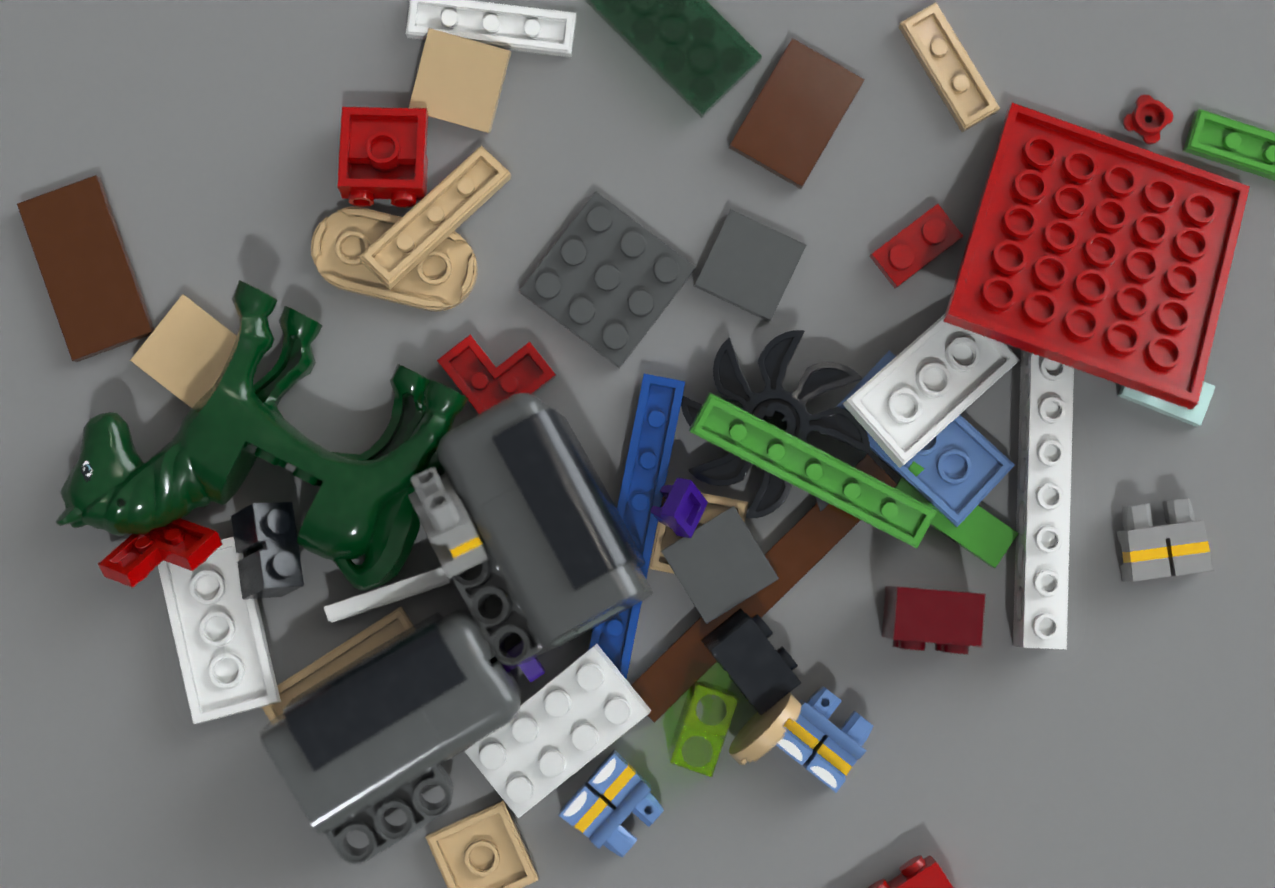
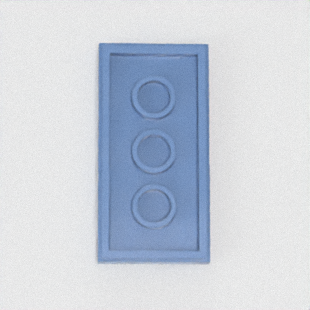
[836,350,1015,527]

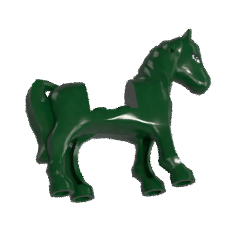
[56,280,468,590]

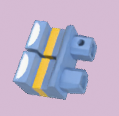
[776,686,874,793]
[559,749,664,857]

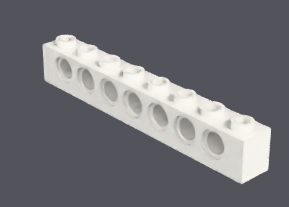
[1013,349,1074,649]

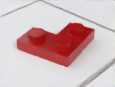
[437,335,556,414]
[98,518,222,588]

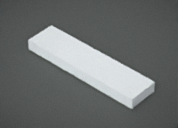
[406,0,577,57]

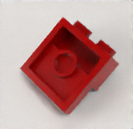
[337,107,428,208]

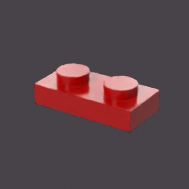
[870,203,963,289]

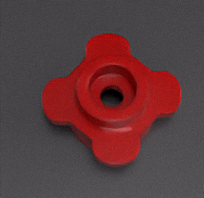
[1123,95,1173,144]

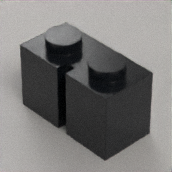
[231,502,304,600]
[701,608,801,715]

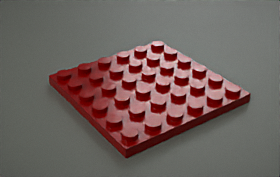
[943,102,1250,410]

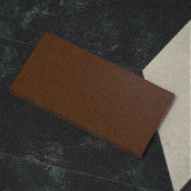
[17,175,154,362]

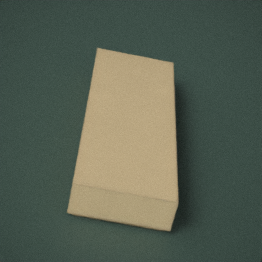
[899,3,1000,132]

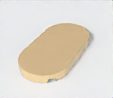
[311,207,478,312]

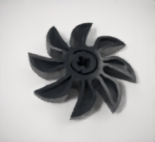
[681,330,870,518]

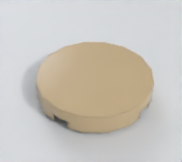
[729,692,801,765]

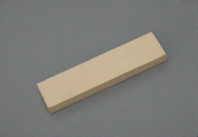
[359,146,511,290]

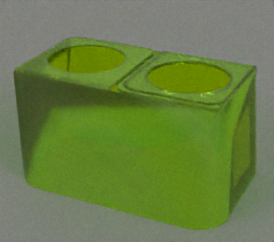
[668,681,739,777]

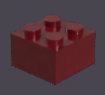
[882,586,985,654]

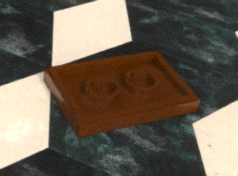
[729,38,865,189]

